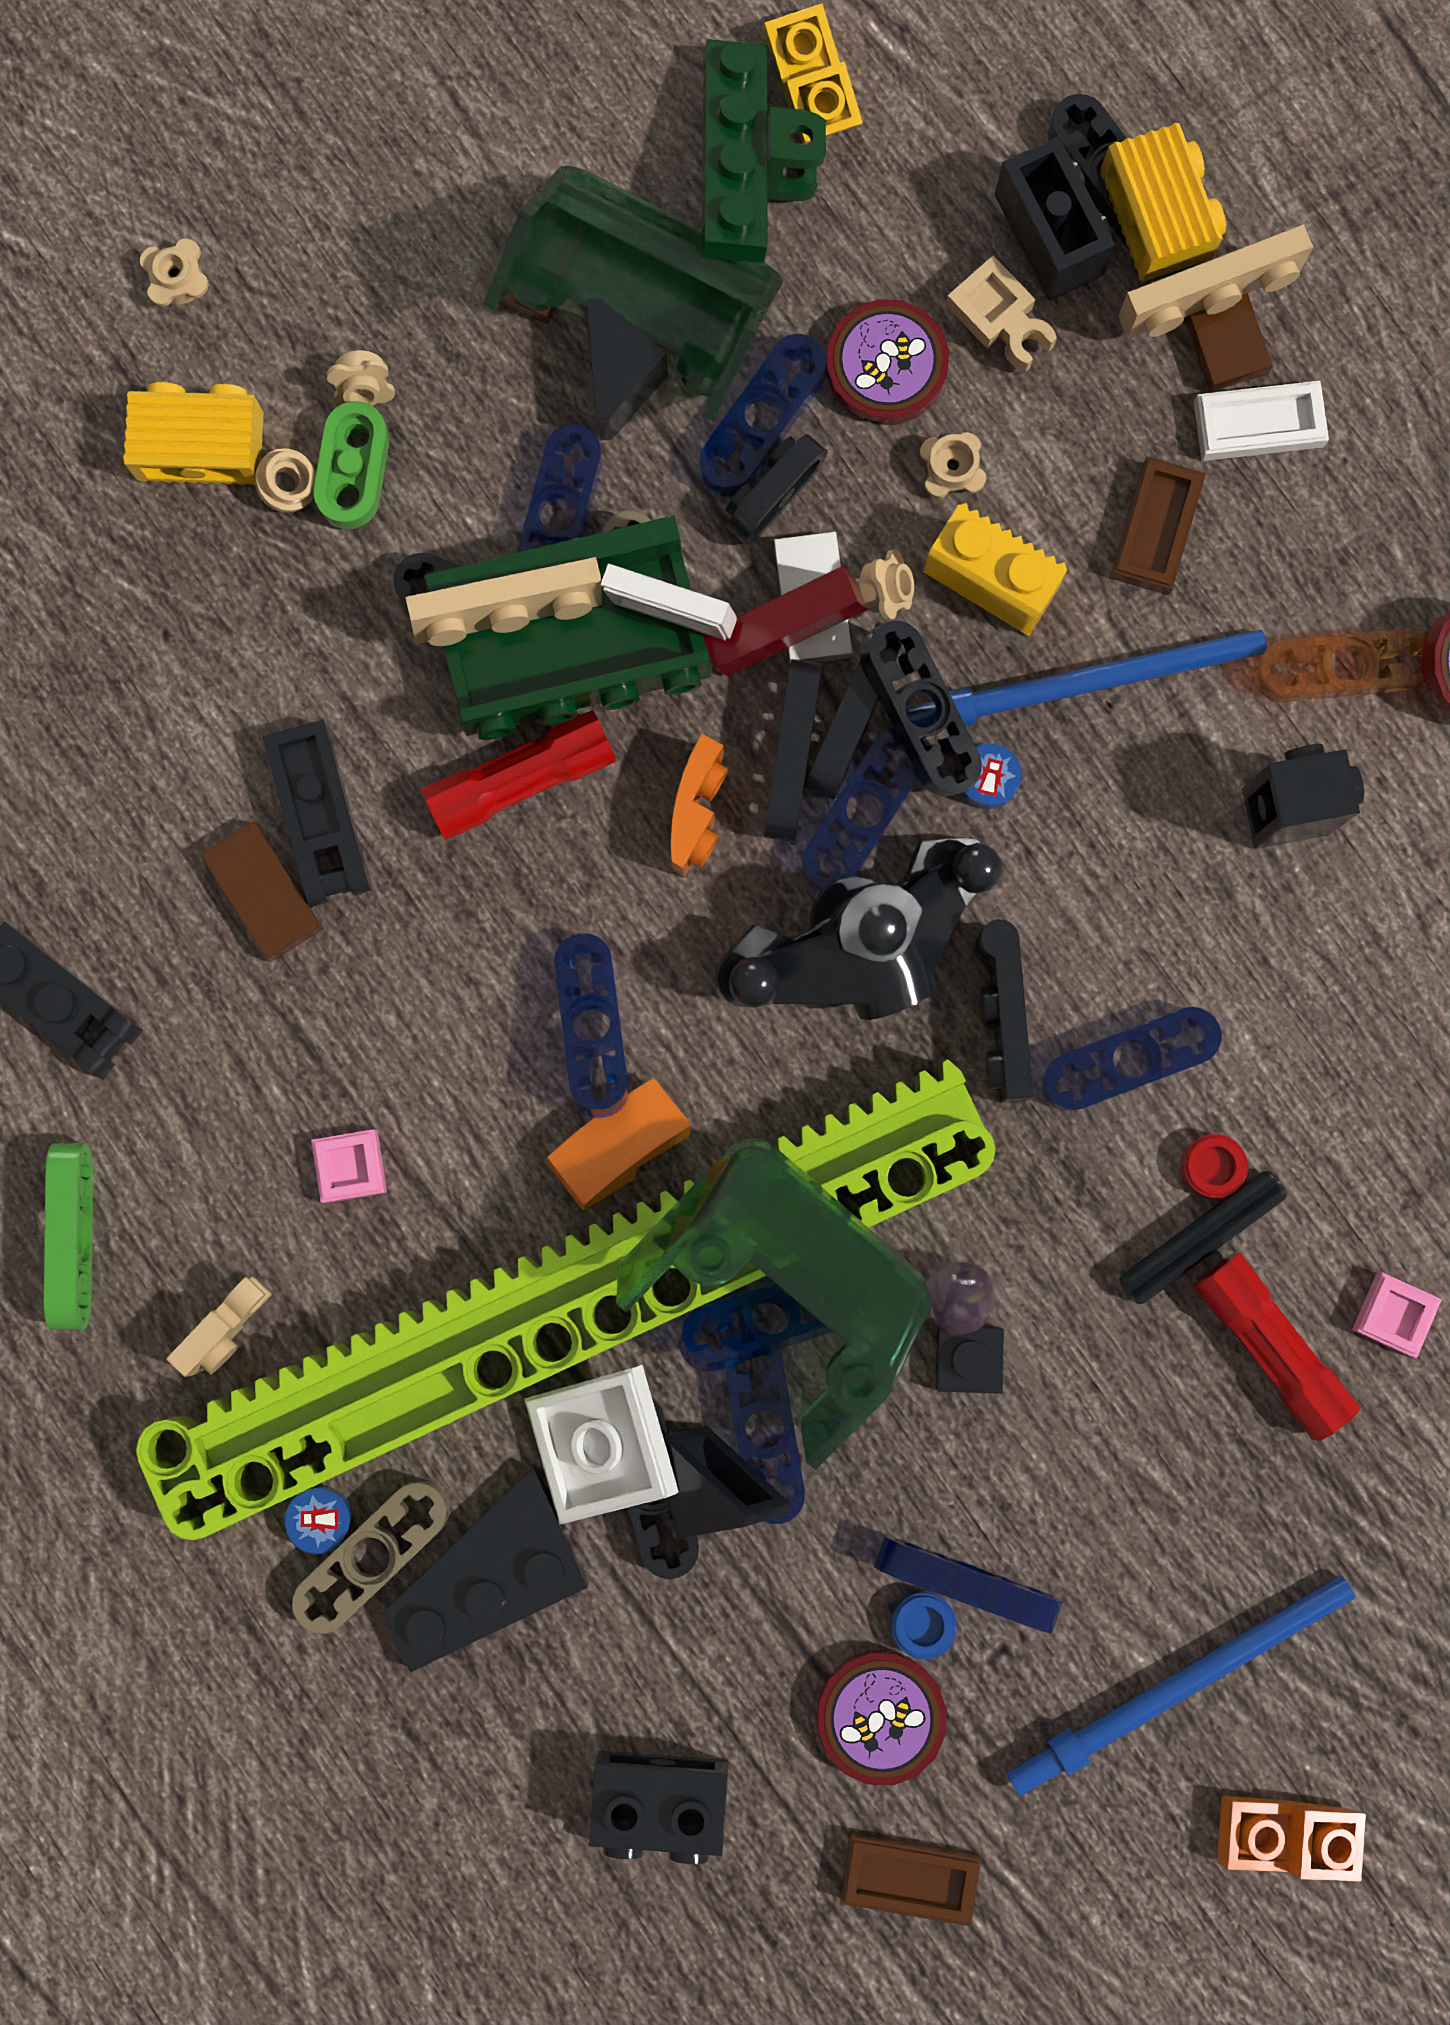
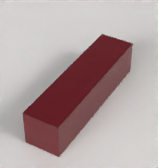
[702,566,867,677]

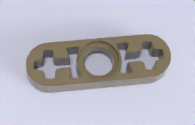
[292,1480,450,1634]

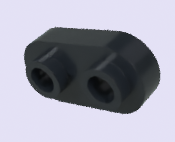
[726,434,828,545]

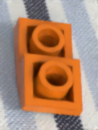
[671,733,729,878]
[546,1078,692,1211]
[1217,1796,1366,1881]

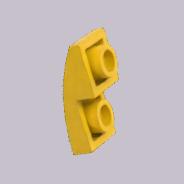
[762,3,863,144]

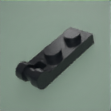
[263,719,372,907]
[974,919,1033,1103]
[0,922,143,1080]

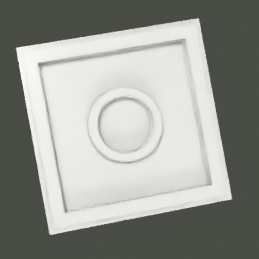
[524,1365,679,1525]

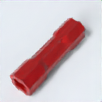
[421,710,616,841]
[1193,1252,1361,1442]

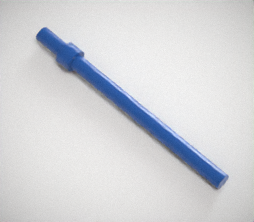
[906,629,1267,727]
[1006,1575,1356,1797]

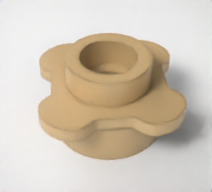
[140,238,209,306]
[327,350,395,406]
[920,432,986,498]
[860,549,914,620]

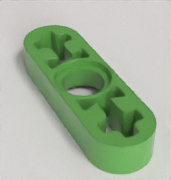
[44,1143,93,1330]

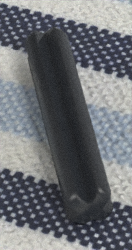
[1119,1170,1288,1304]

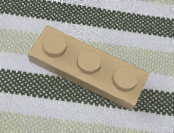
[1118,224,1313,339]
[405,557,602,646]

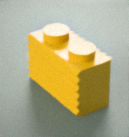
[1100,123,1226,282]
[123,382,264,486]
[923,503,1067,636]

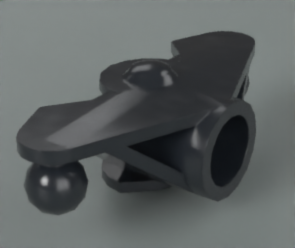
[714,837,1003,1020]

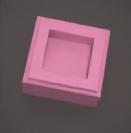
[311,1129,387,1204]
[1352,1272,1442,1359]

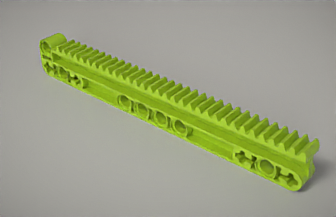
[136,1059,996,1540]

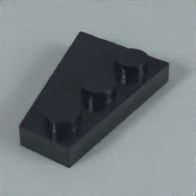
[383,1467,589,1673]

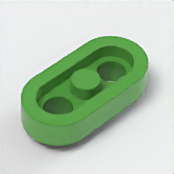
[314,401,390,529]

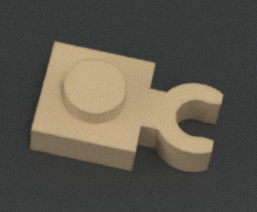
[946,255,1057,372]
[166,1276,272,1377]

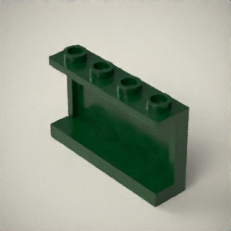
[425,515,712,740]

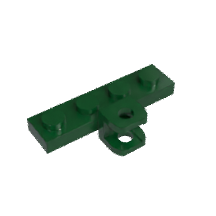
[702,39,826,263]

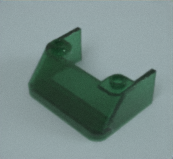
[483,166,783,422]
[616,1138,931,1470]

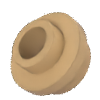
[254,448,316,513]

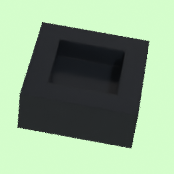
[936,1326,1004,1394]

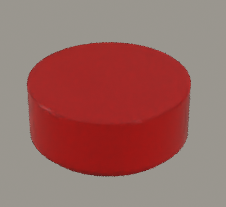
[1180,1134,1248,1199]

